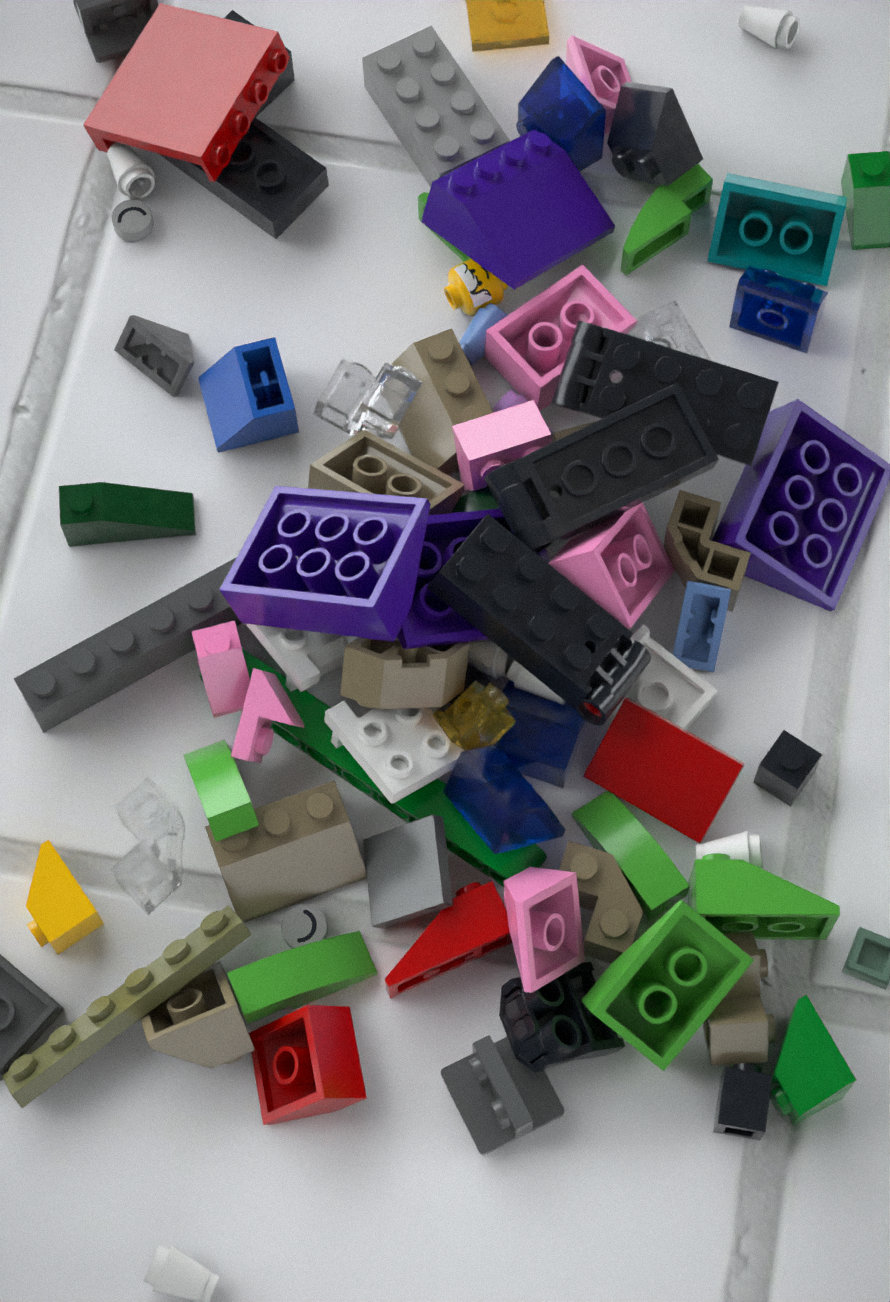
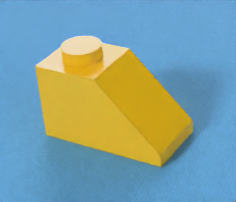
[26,839,104,955]

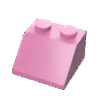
[452,400,552,491]

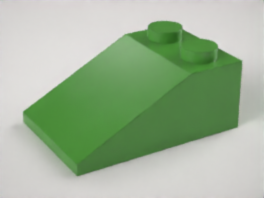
[687,853,840,940]
[581,899,754,1071]

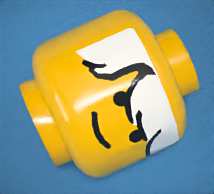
[444,258,508,317]

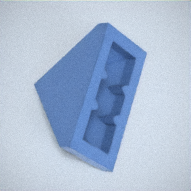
[673,580,731,672]

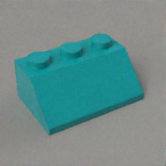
[707,173,847,286]

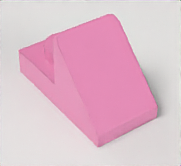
[192,620,250,718]
[231,668,305,763]

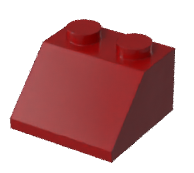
[249,1005,367,1125]

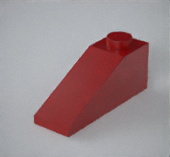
[385,881,512,998]

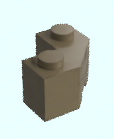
[664,490,751,612]
[340,637,470,709]
[559,841,643,964]
[703,932,776,1066]

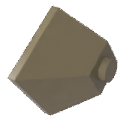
[141,961,255,1068]

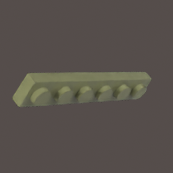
[2,905,252,1108]

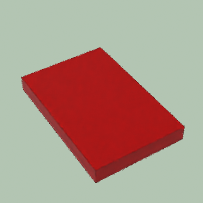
[583,697,745,844]

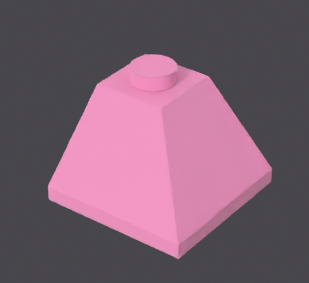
[504,867,585,993]

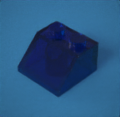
[516,56,606,172]
[729,266,828,354]
[480,680,588,789]
[443,744,566,854]

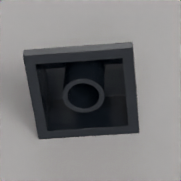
[607,82,703,186]

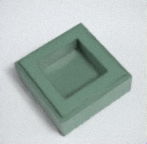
[842,927,890,990]

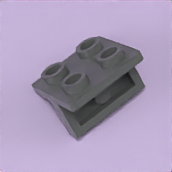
[73,0,158,63]
[441,1035,564,1155]

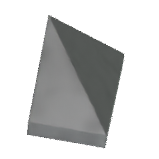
[114,315,195,397]

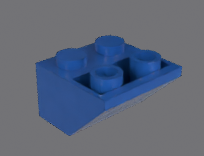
[198,337,299,453]

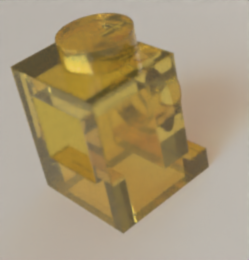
[433,680,516,760]

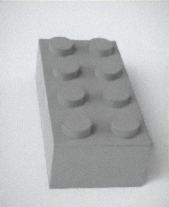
[362,25,510,187]

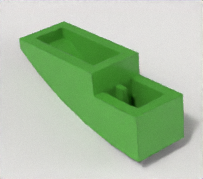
[621,164,713,276]
[183,739,259,842]
[571,791,690,920]
[227,931,378,1024]

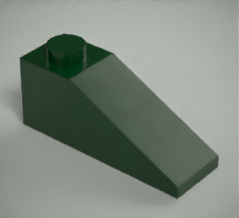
[59,482,196,547]

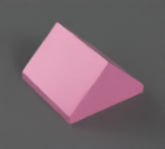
[565,36,631,138]

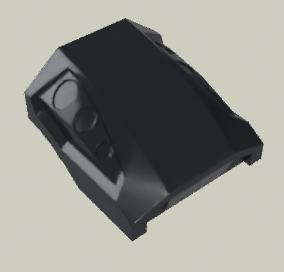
[499,962,626,1073]

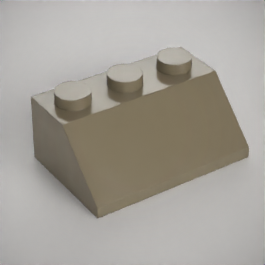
[376,328,494,475]
[308,430,465,516]
[205,780,367,923]

